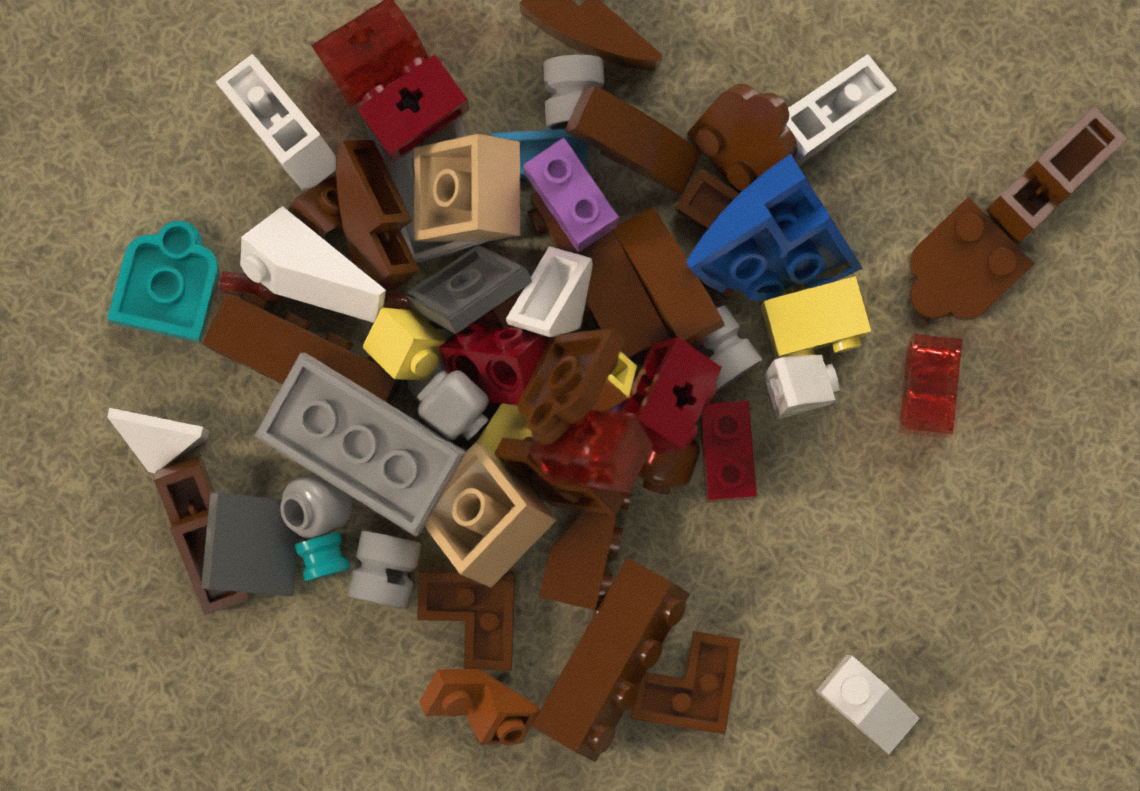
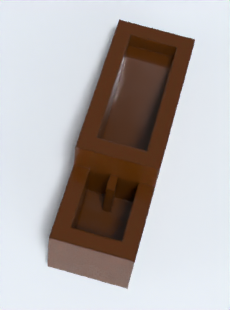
[519,0,662,72]
[564,86,701,195]
[986,105,1127,243]
[336,140,420,291]
[613,207,725,345]
[154,455,250,615]

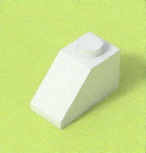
[816,655,920,754]

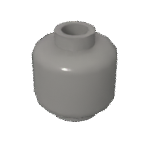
[417,370,489,441]
[280,473,352,538]

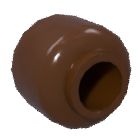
[632,439,700,494]

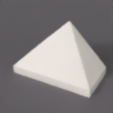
[506,246,593,337]
[107,408,210,473]

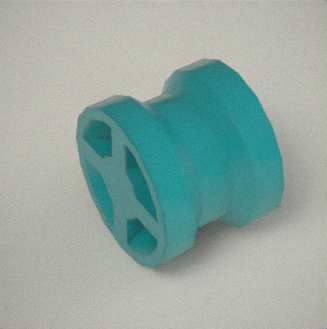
[294,532,351,582]

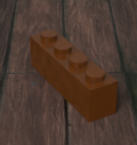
[527,192,669,360]
[202,291,401,404]
[532,558,690,762]

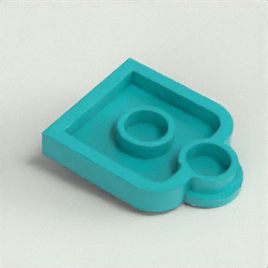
[107,221,220,344]

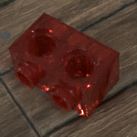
[898,334,963,438]

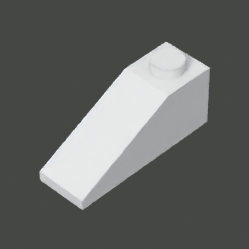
[216,54,336,192]
[786,54,897,166]
[240,206,386,323]
[764,354,840,420]

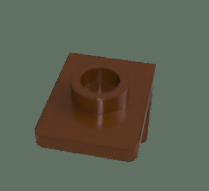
[287,175,343,239]

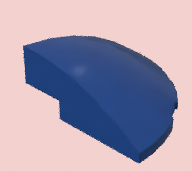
[686,154,863,301]

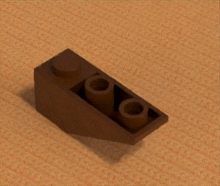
[539,468,634,610]

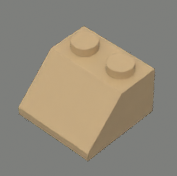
[414,134,520,242]
[424,441,556,587]

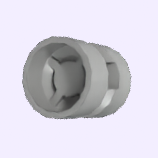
[543,55,604,131]
[691,305,763,392]
[347,530,422,609]

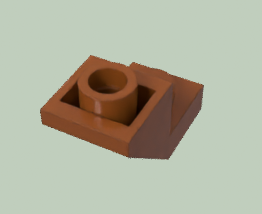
[419,669,540,745]

